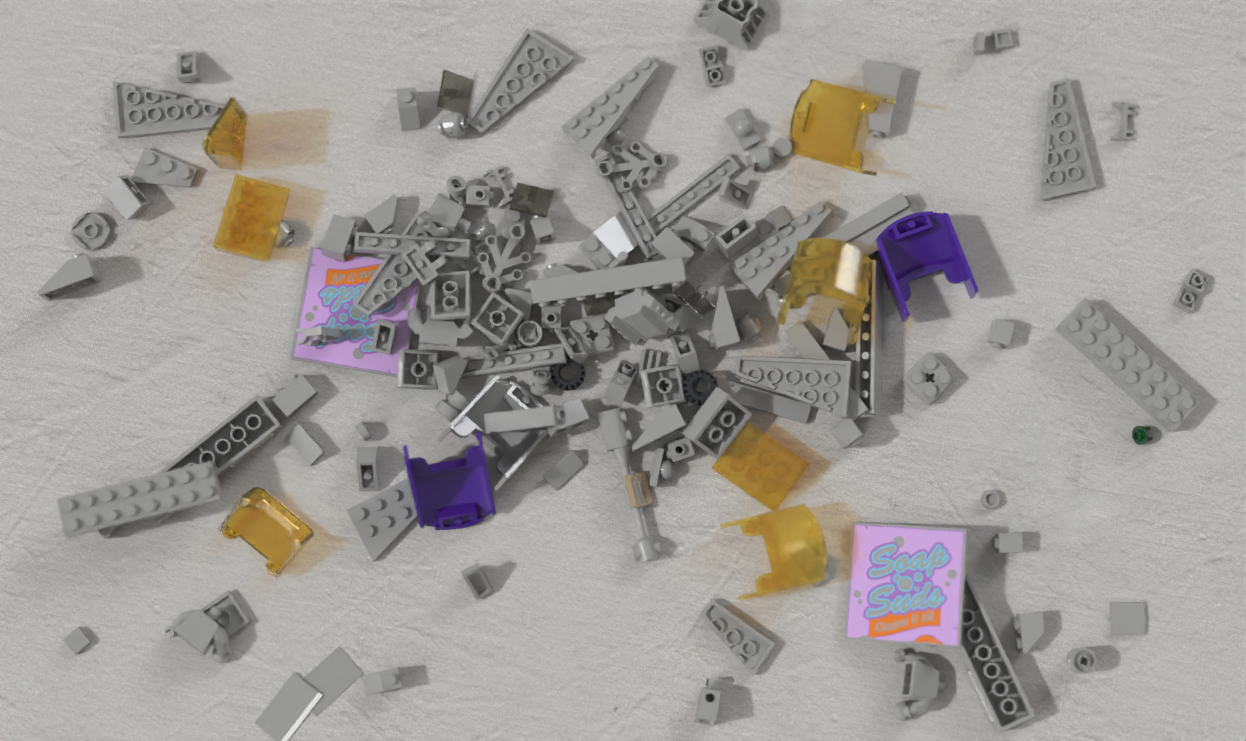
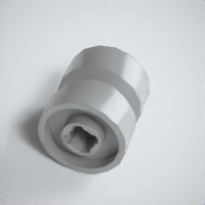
[517,321,543,348]
[434,390,470,423]
[1066,648,1097,674]

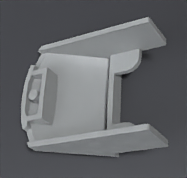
[438,375,549,491]

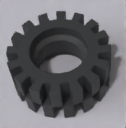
[551,355,585,391]
[683,370,718,405]

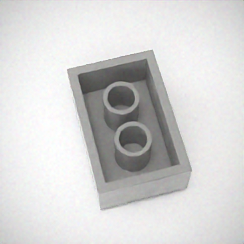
[682,387,752,460]

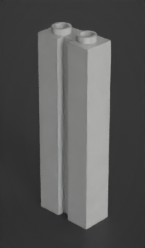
[802,192,917,284]

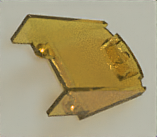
[790,79,897,176]
[776,238,873,344]
[720,504,827,600]

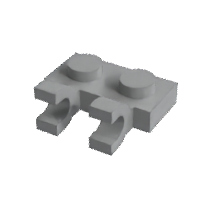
[401,239,448,286]
[296,326,342,346]

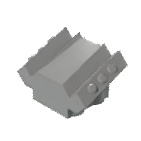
[694,0,768,50]
[604,289,680,346]
[408,305,473,347]

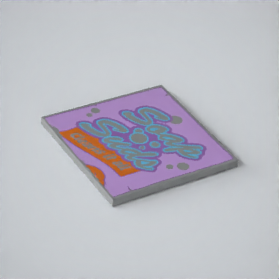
[290,247,421,377]
[845,522,968,647]

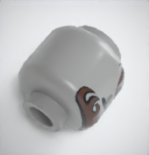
[746,146,775,172]
[266,219,295,248]

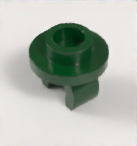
[1132,426,1153,445]

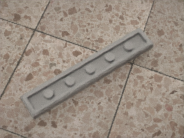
[594,153,659,260]
[647,154,741,234]
[354,232,471,260]
[785,320,869,422]
[460,343,567,379]
[696,377,812,424]

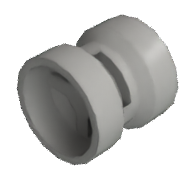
[530,370,551,396]

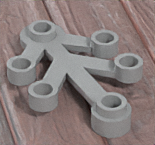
[596,142,668,192]
[477,224,531,293]

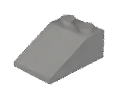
[579,211,639,270]
[37,253,102,301]
[431,271,472,321]
[708,286,740,351]
[631,403,686,453]

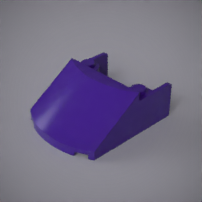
[876,211,979,322]
[403,431,496,530]

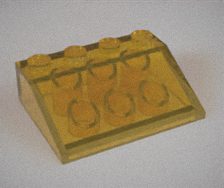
[203,97,247,170]
[213,174,291,263]
[712,421,809,512]

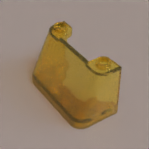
[218,487,314,579]

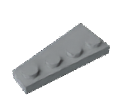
[478,204,526,289]
[700,599,775,676]

